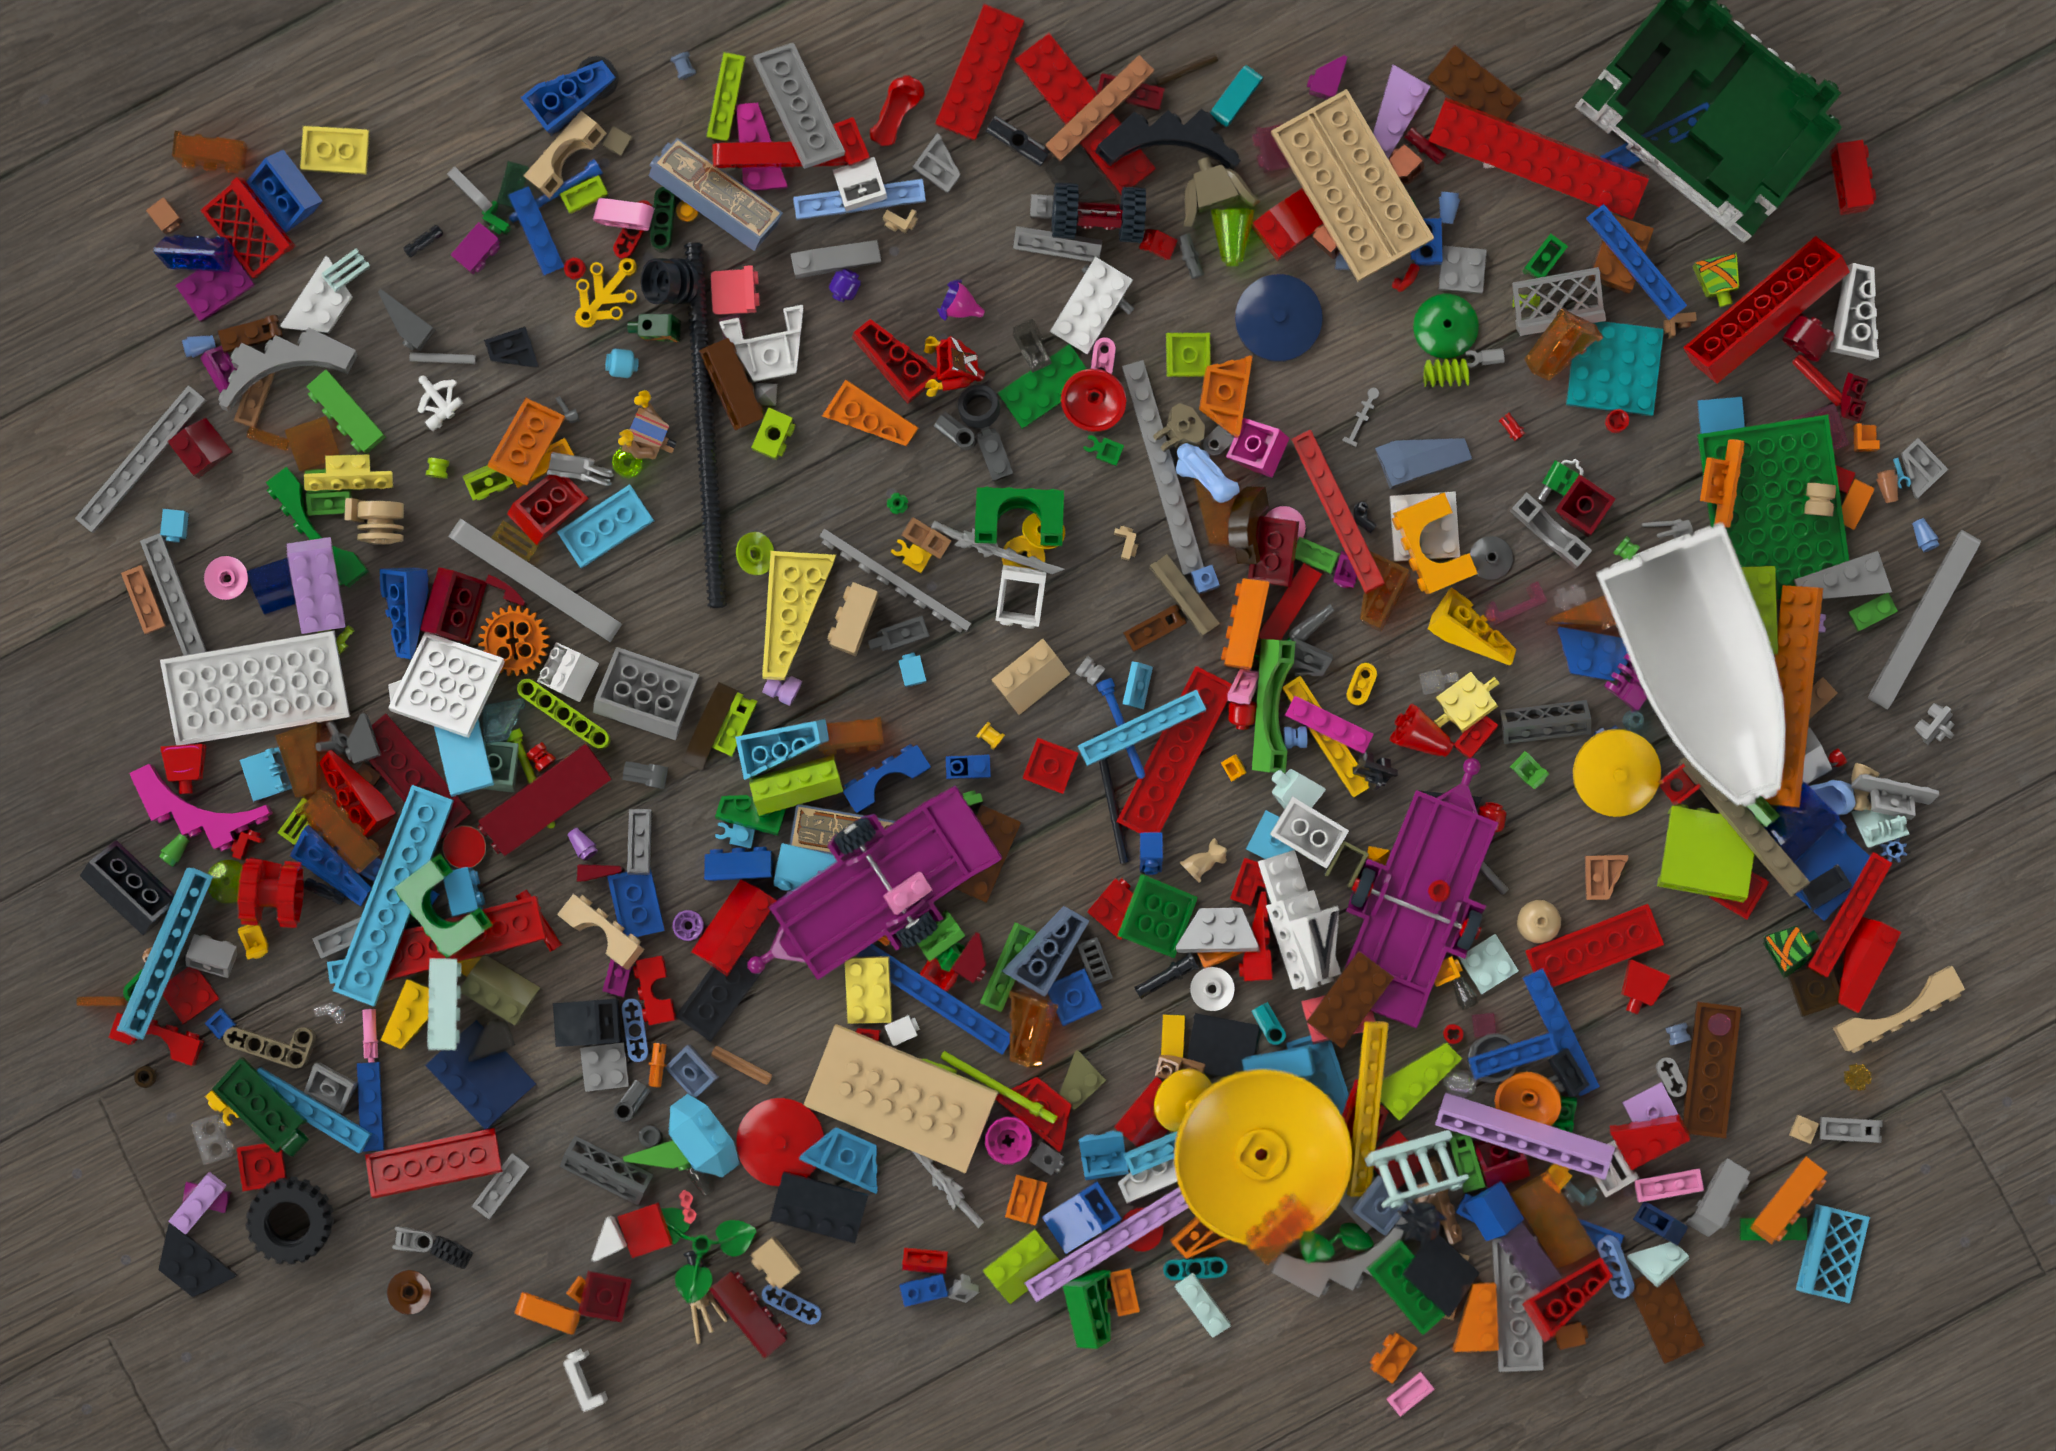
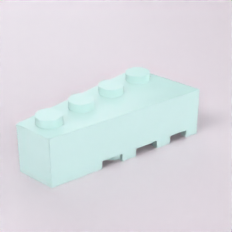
[427,958,461,1050]

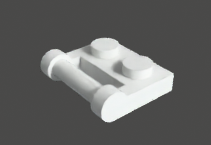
[1593,1140,1639,1197]

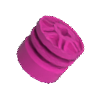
[985,1117,1032,1165]

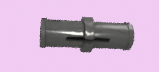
[1177,233,1204,279]

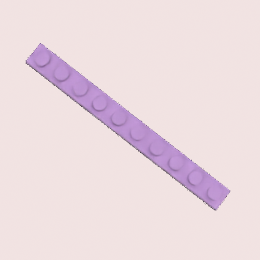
[1025,1187,1189,1302]

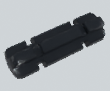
[403,225,443,257]
[303,878,346,905]

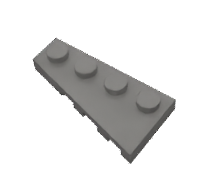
[1794,551,1892,599]

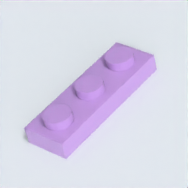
[169,1172,226,1235]

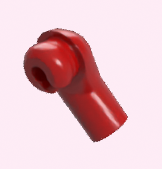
[1391,263,1420,292]

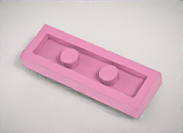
[1634,1169,1704,1202]

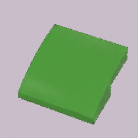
[305,468,351,516]
[917,910,965,961]

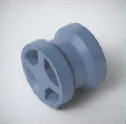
[1665,1023,1691,1045]

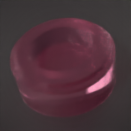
[1708,1014,1731,1036]

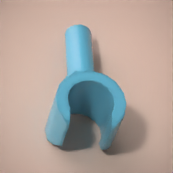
[1893,458,1911,489]

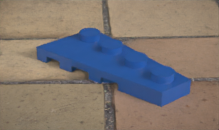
[290,825,372,906]

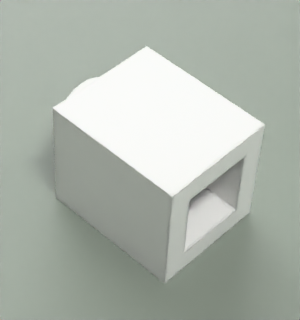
[884,1015,920,1046]

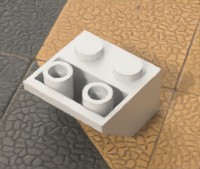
[833,157,887,212]
[537,642,599,702]

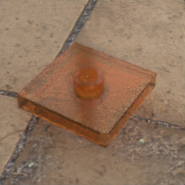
[284,416,340,471]

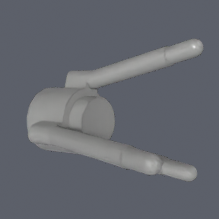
[1642,519,1693,538]

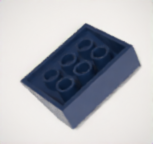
[425,1020,536,1130]

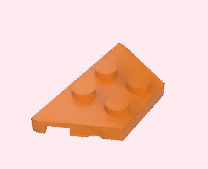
[1199,356,1253,438]

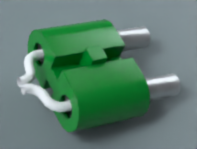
[1538,459,1587,502]

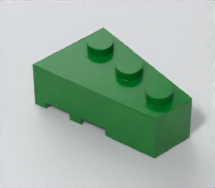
[1063,1269,1111,1349]

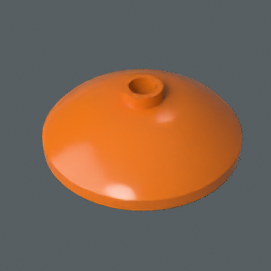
[1495,1072,1561,1126]

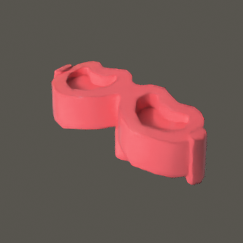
[679,1190,696,1224]

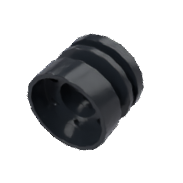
[640,258,698,304]

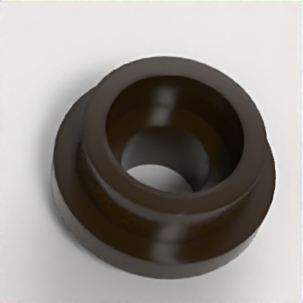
[134,1066,157,1088]

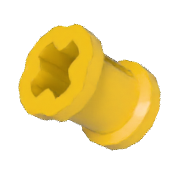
[976,722,1005,750]

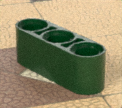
[650,187,676,252]

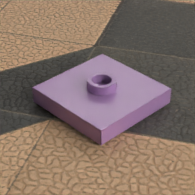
[1622,1082,1678,1122]

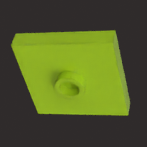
[1166,333,1211,377]

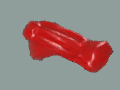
[869,75,925,146]

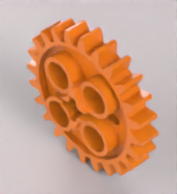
[478,605,550,676]

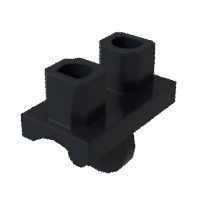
[1353,752,1398,791]

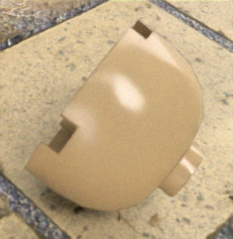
[1517,900,1561,944]

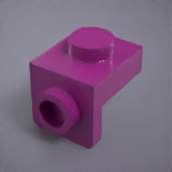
[1333,551,1357,588]

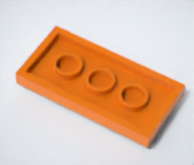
[488,398,565,485]

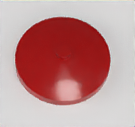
[736,1098,824,1186]

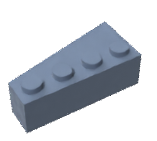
[1002,906,1089,997]

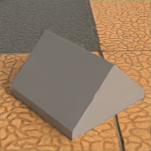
[304,1063,358,1113]

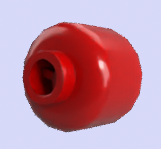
[1229,699,1257,730]
[1478,802,1507,836]

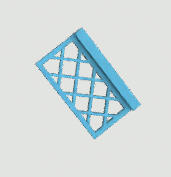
[1796,1204,1870,1303]

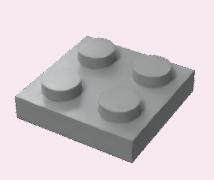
[1439,246,1486,294]
[580,1043,630,1092]

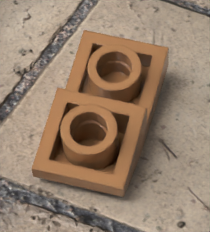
[1155,1055,1206,1079]

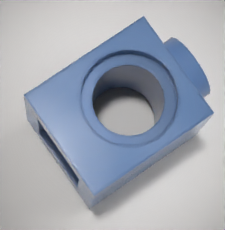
[1191,565,1220,595]

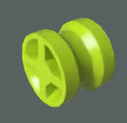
[426,458,450,479]

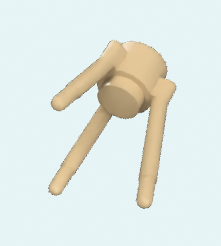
[690,1292,728,1344]

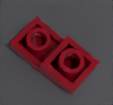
[1841,372,1868,422]

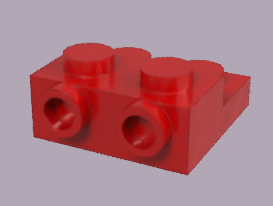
[1087,878,1133,940]

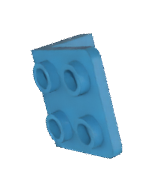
[1079,1131,1129,1181]

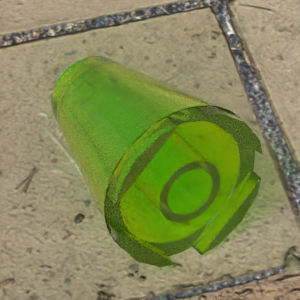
[1211,208,1254,266]

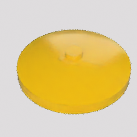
[1573,729,1661,817]

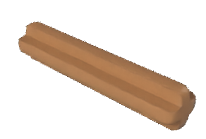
[711,1046,772,1085]

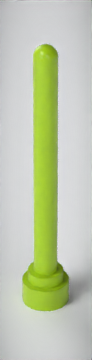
[504,728,555,829]

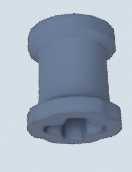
[671,52,696,80]

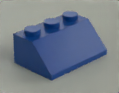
[246,150,322,233]
[704,847,773,881]

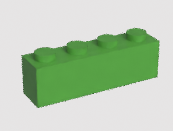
[306,370,386,454]

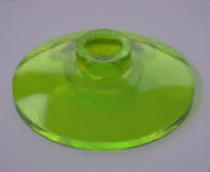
[207,860,242,903]

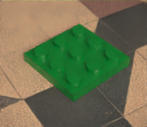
[1117,874,1198,959]

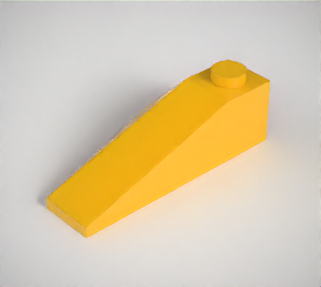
[1428,587,1516,665]

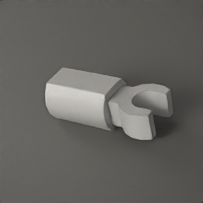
[1465,348,1504,368]

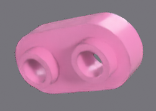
[1091,338,1116,374]

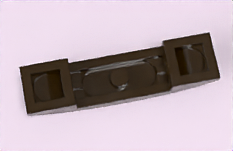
[683,682,739,770]

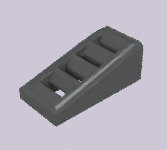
[1077,937,1113,986]

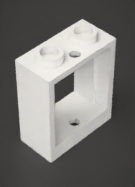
[995,565,1047,629]

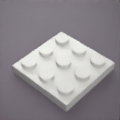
[1389,492,1460,562]

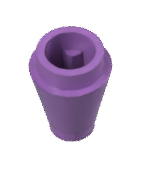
[567,828,598,861]

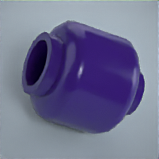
[829,268,861,302]

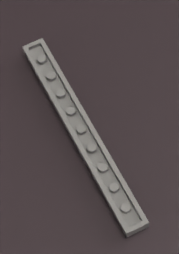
[1122,360,1204,575]

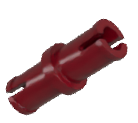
[1404,127,1447,165]

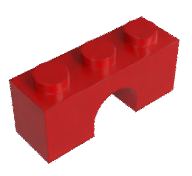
[633,955,676,1025]

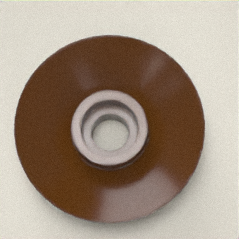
[387,1270,431,1315]

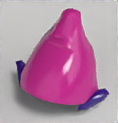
[937,280,985,321]

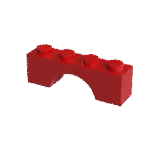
[108,1011,204,1066]

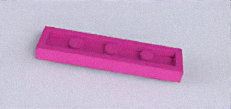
[1285,696,1374,754]

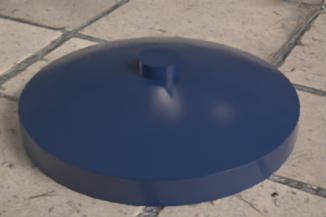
[1235,274,1322,362]

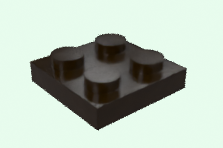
[1788,968,1840,1017]

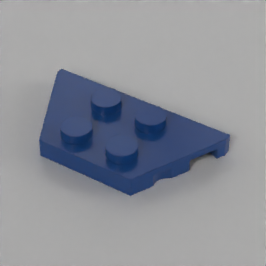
[1557,627,1629,681]

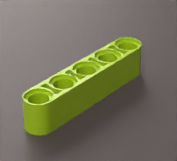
[517,679,611,749]

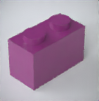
[450,222,501,275]

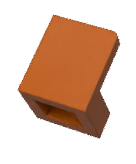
[1853,423,1880,452]

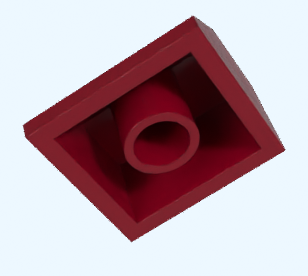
[167,418,233,479]
[1555,474,1616,538]
[951,932,987,983]
[1472,1139,1530,1188]

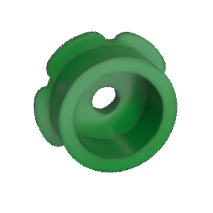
[887,493,908,514]

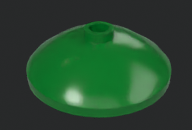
[1413,294,1479,359]

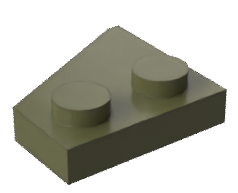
[1059,1050,1106,1110]

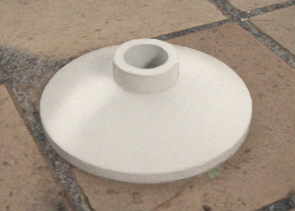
[1190,967,1234,1011]

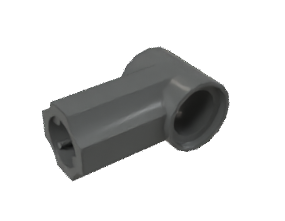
[934,412,976,450]
[623,761,669,789]
[613,1080,651,1122]

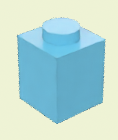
[160,509,189,542]
[899,653,926,688]

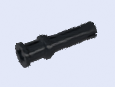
[1134,953,1199,999]

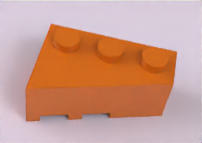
[1170,1216,1229,1259]

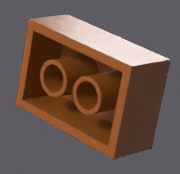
[1588,214,1654,294]

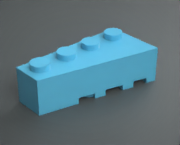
[736,719,830,780]

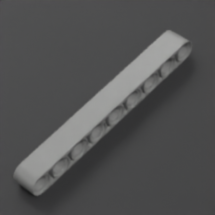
[448,519,622,642]
[1868,530,1981,709]

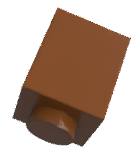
[1555,1321,1588,1350]

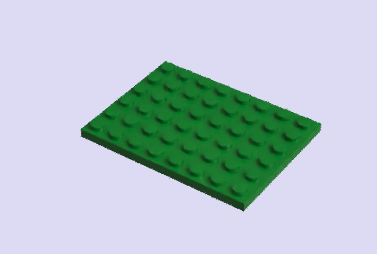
[1697,415,1849,600]

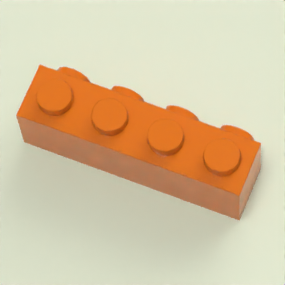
[1751,1157,1827,1245]

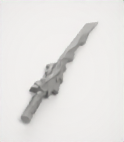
[931,521,1065,574]
[912,1151,985,1228]

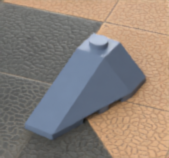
[1375,438,1472,489]

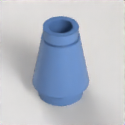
[1439,192,1460,224]
[182,335,216,358]
[1912,518,1939,552]

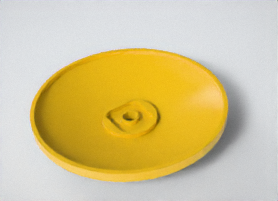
[1174,1069,1352,1246]

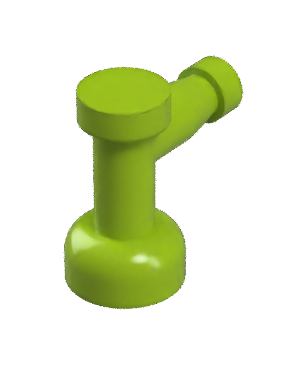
[317,625,354,655]

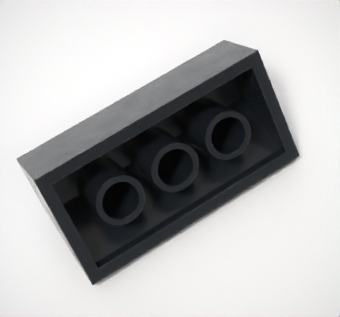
[80,840,175,936]
[770,1171,869,1244]

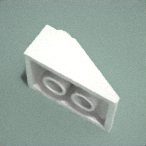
[1270,797,1349,868]

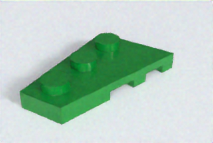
[715,795,787,836]

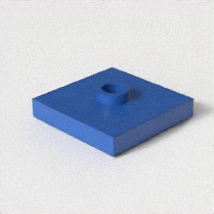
[1048,968,1102,1026]

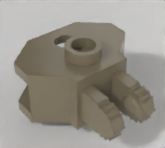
[1153,403,1205,452]

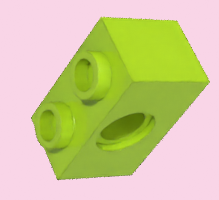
[751,408,795,460]

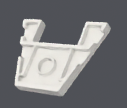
[719,305,803,382]

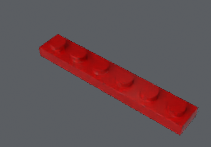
[1807,852,1892,978]

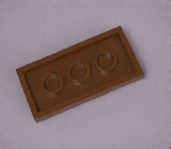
[1427,44,1522,120]
[954,805,1021,903]
[1306,951,1394,1048]
[1631,1275,1705,1364]

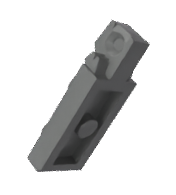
[977,426,1013,481]
[868,615,930,651]

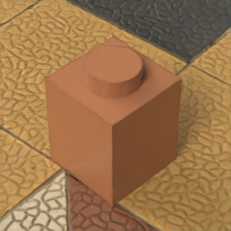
[146,197,183,234]

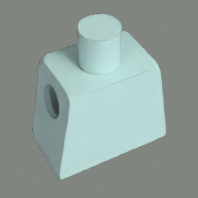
[1272,769,1326,809]

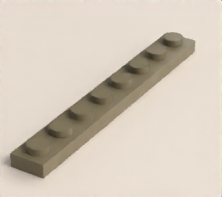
[1679,757,1810,897]

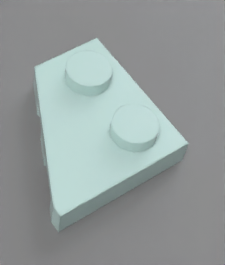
[1627,1242,1689,1288]

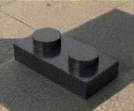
[1548,1048,1590,1097]

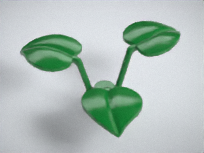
[661,1208,756,1304]
[1300,1222,1375,1264]

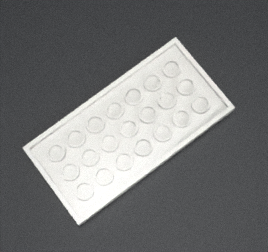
[160,630,350,746]

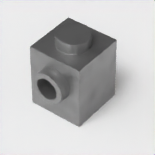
[1029,1142,1064,1175]

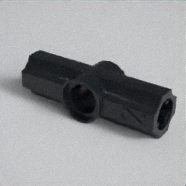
[986,116,1050,167]

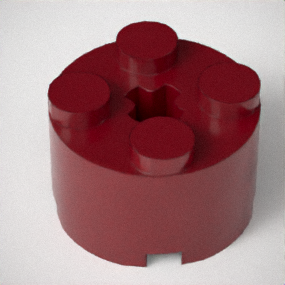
[1782,313,1836,362]

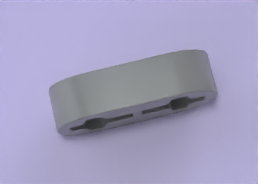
[1656,1057,1687,1097]

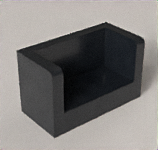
[1800,864,1852,911]

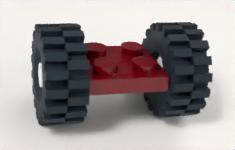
[1052,183,1146,243]

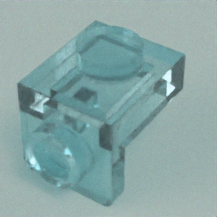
[1563,1181,1598,1206]

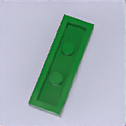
[1739,1218,1807,1240]

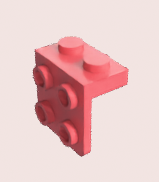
[711,265,760,315]

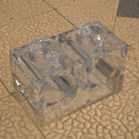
[190,1114,234,1165]

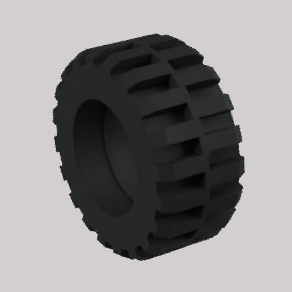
[246,1177,334,1265]

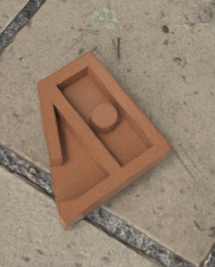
[1585,855,1628,900]

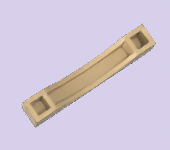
[1833,966,1965,1053]

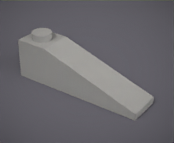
[791,240,881,279]

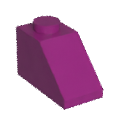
[1306,55,1348,100]

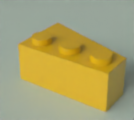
[381,979,429,1049]

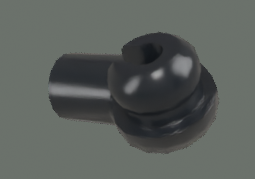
[1353,501,1377,534]

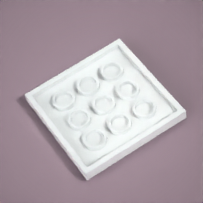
[388,632,505,738]

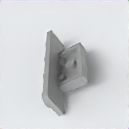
[1851,774,1939,820]

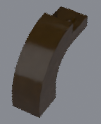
[1228,486,1269,564]

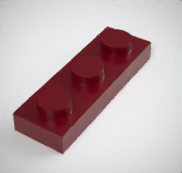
[1096,73,1165,111]

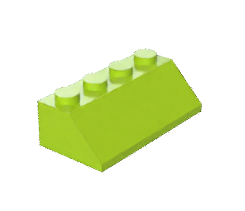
[749,755,843,816]

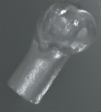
[314,1002,346,1023]

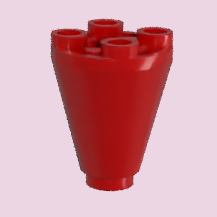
[1389,704,1454,757]

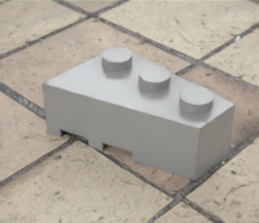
[1686,1158,1750,1237]

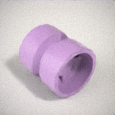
[762,676,802,706]

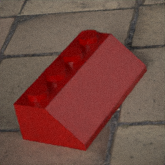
[691,879,777,976]

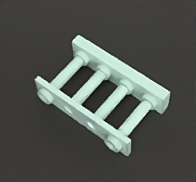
[1365,1130,1469,1209]

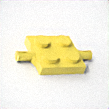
[1434,672,1499,733]

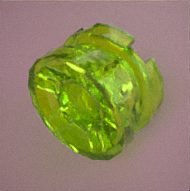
[612,447,644,479]

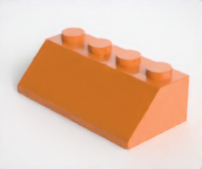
[1221,579,1270,670]

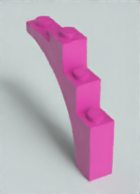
[129,764,273,852]

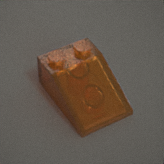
[1545,595,1617,630]

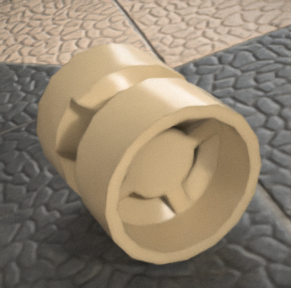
[1804,483,1836,516]

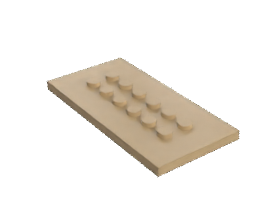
[1271,89,1434,282]
[804,1024,998,1173]

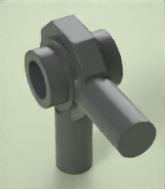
[316,720,349,755]

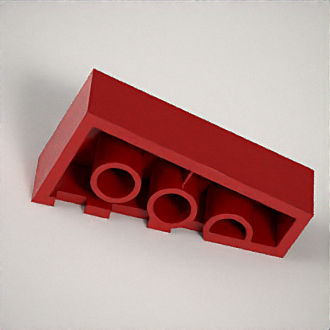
[852,319,938,404]
[1522,1257,1613,1342]

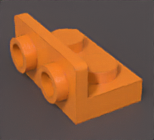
[1370,1332,1418,1384]

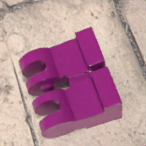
[1604,653,1648,711]

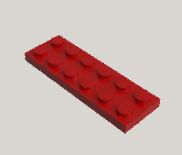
[935,4,1024,141]
[1525,904,1664,988]
[365,1128,502,1199]

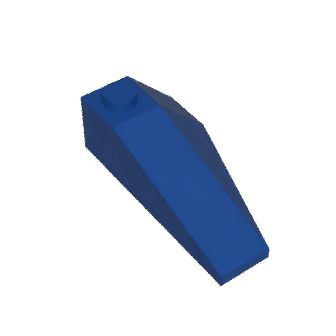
[380,568,429,659]

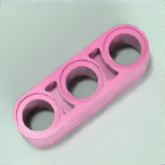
[593,198,654,231]

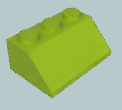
[983,1229,1060,1304]

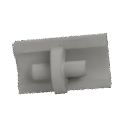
[1915,703,1954,745]

